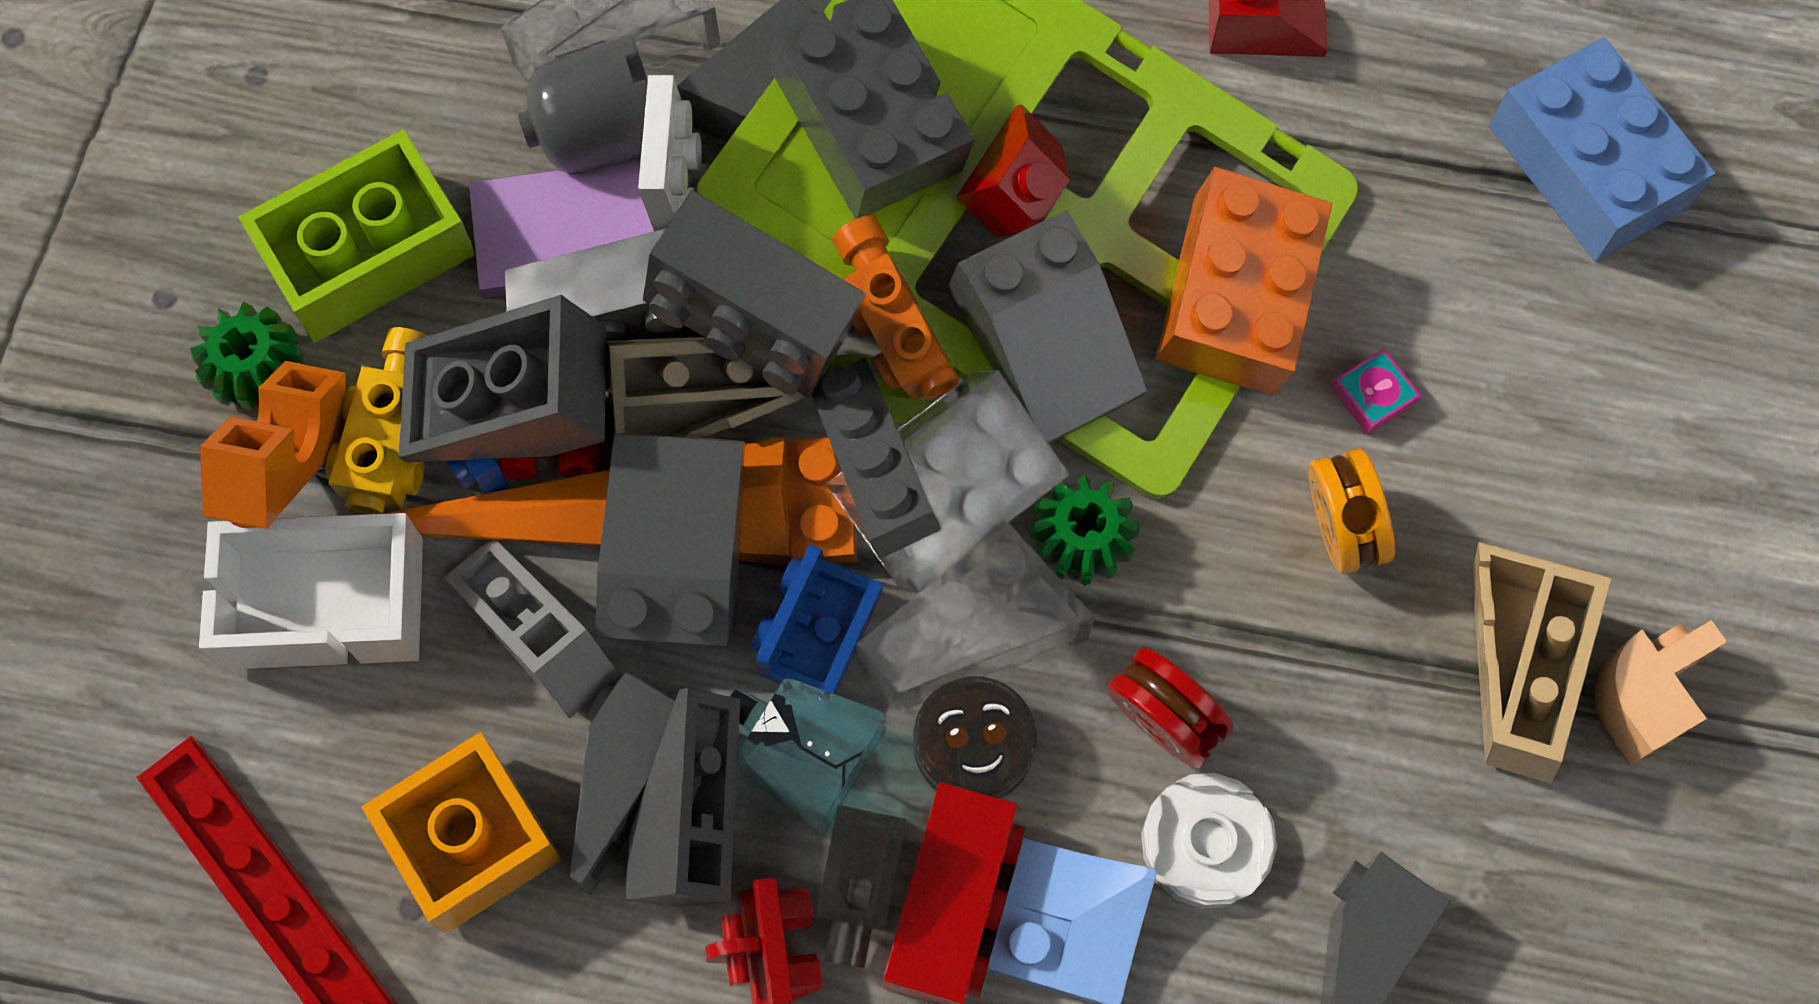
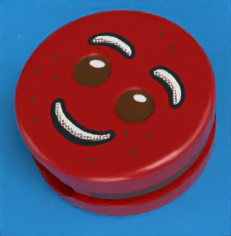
[1106,647,1234,769]

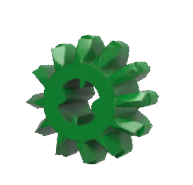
[190,301,304,412]
[1030,474,1140,587]

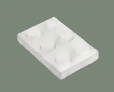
[638,75,709,231]

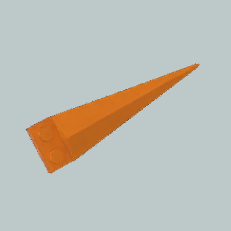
[383,436,858,567]

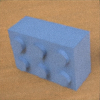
[1489,36,1716,262]

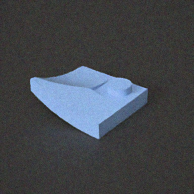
[987,838,1157,1004]

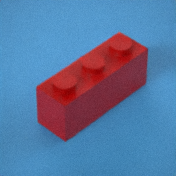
[883,782,1025,1004]

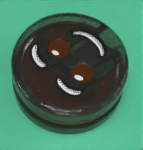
[913,676,1037,799]

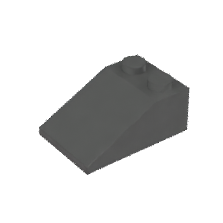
[947,210,1148,449]
[399,295,607,462]
[595,433,745,646]

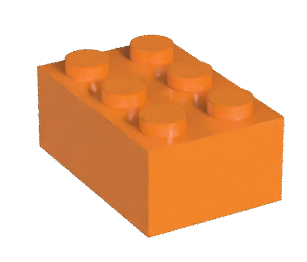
[1155,167,1333,396]

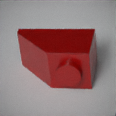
[1209,0,1327,57]
[956,104,1070,238]

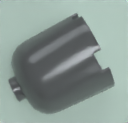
[518,33,648,174]

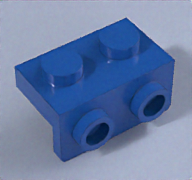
[751,544,883,706]

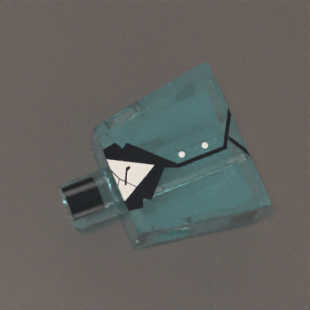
[730,678,886,837]

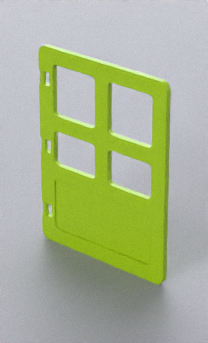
[697,0,1358,499]

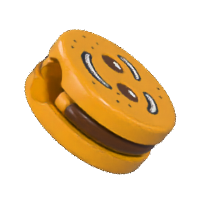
[1308,448,1395,575]

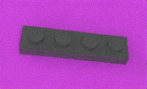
[812,357,942,559]

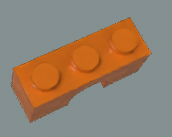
[200,361,346,529]

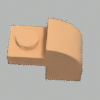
[1595,620,1727,766]

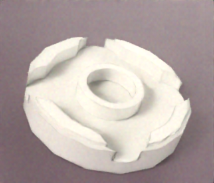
[1141,773,1277,909]

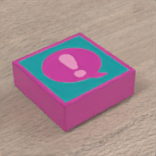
[1330,348,1422,435]

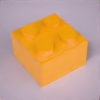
[361,732,563,934]

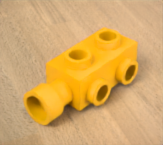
[326,327,429,515]

